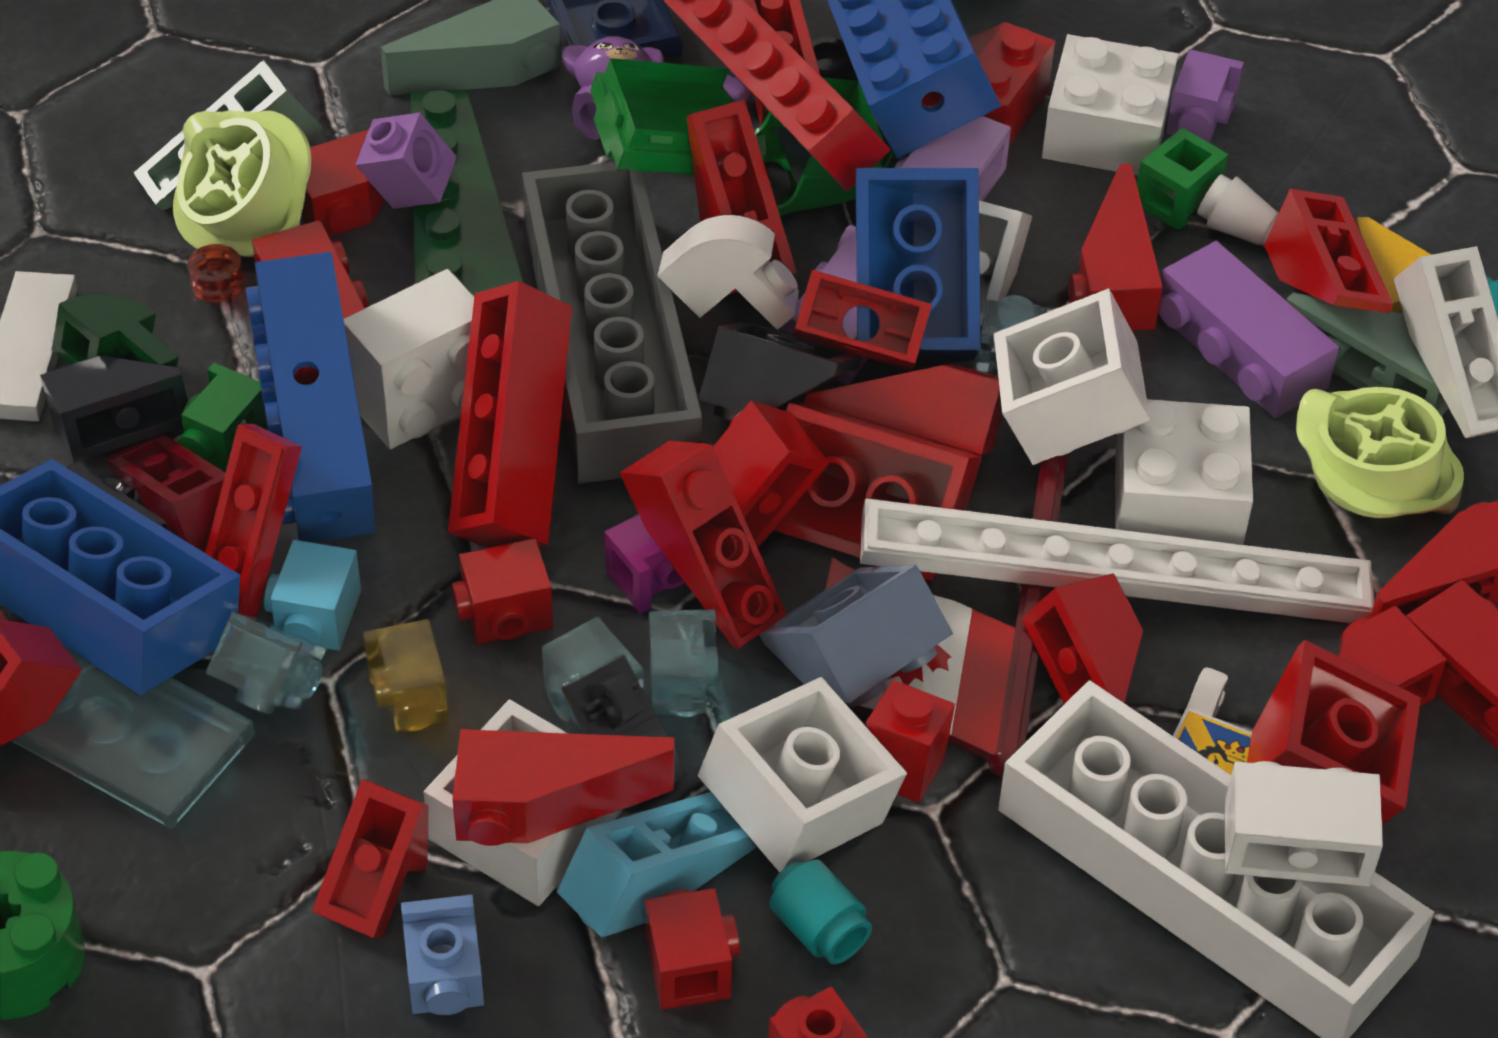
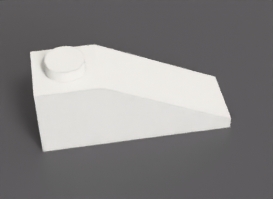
[1394,246,1498,438]

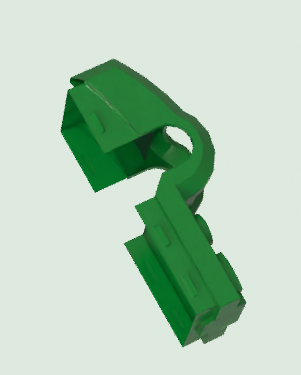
[590,58,894,216]

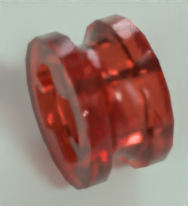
[187,244,244,302]

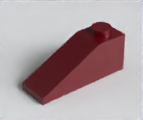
[105,434,225,553]

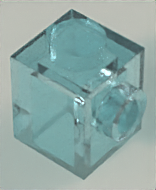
[206,611,326,714]
[542,616,643,732]

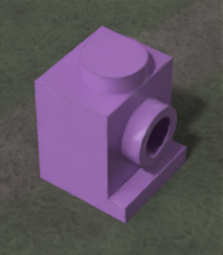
[1166,49,1244,143]

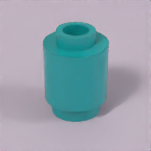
[769,860,872,964]

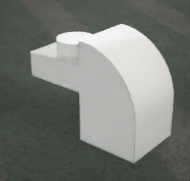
[657,215,799,330]

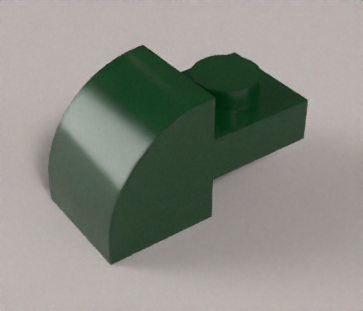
[51,294,179,367]

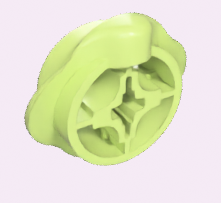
[173,110,311,257]
[1296,387,1464,518]

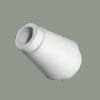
[1197,174,1279,247]

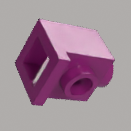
[604,514,685,614]

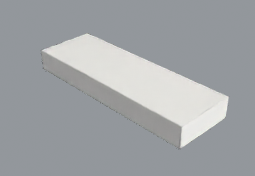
[0,271,78,421]

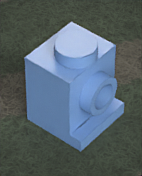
[401,895,484,1015]

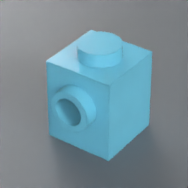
[264,540,361,651]

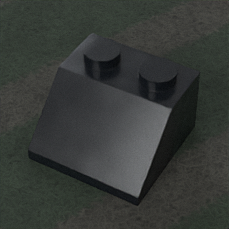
[698,320,862,421]

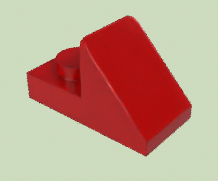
[311,779,428,938]

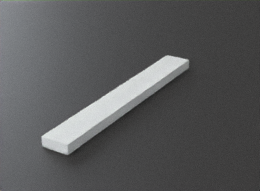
[860,499,1374,623]

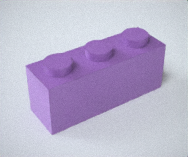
[1158,240,1339,419]

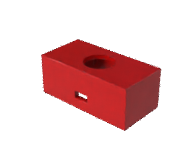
[793,270,932,371]

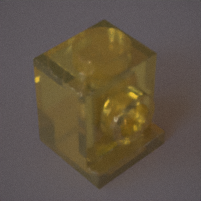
[363,619,449,732]

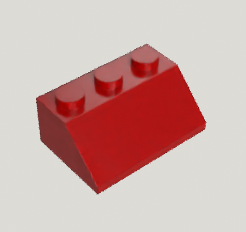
[774,402,982,581]

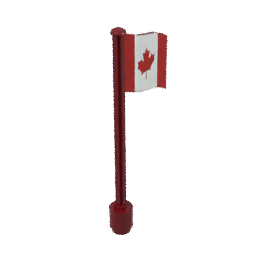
[825,453,1069,779]

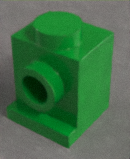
[1137,127,1229,231]
[178,362,268,473]

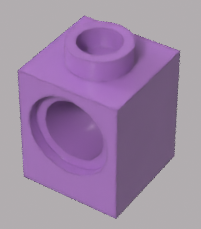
[355,112,457,209]

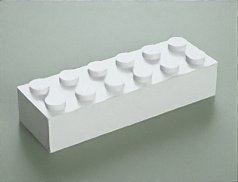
[998,680,1434,1038]

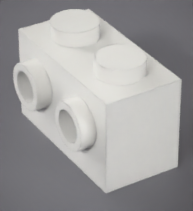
[1225,761,1383,887]

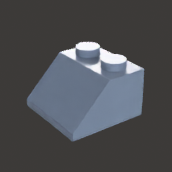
[759,565,953,707]

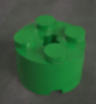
[0,851,86,1020]

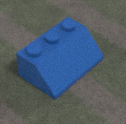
[856,168,981,361]

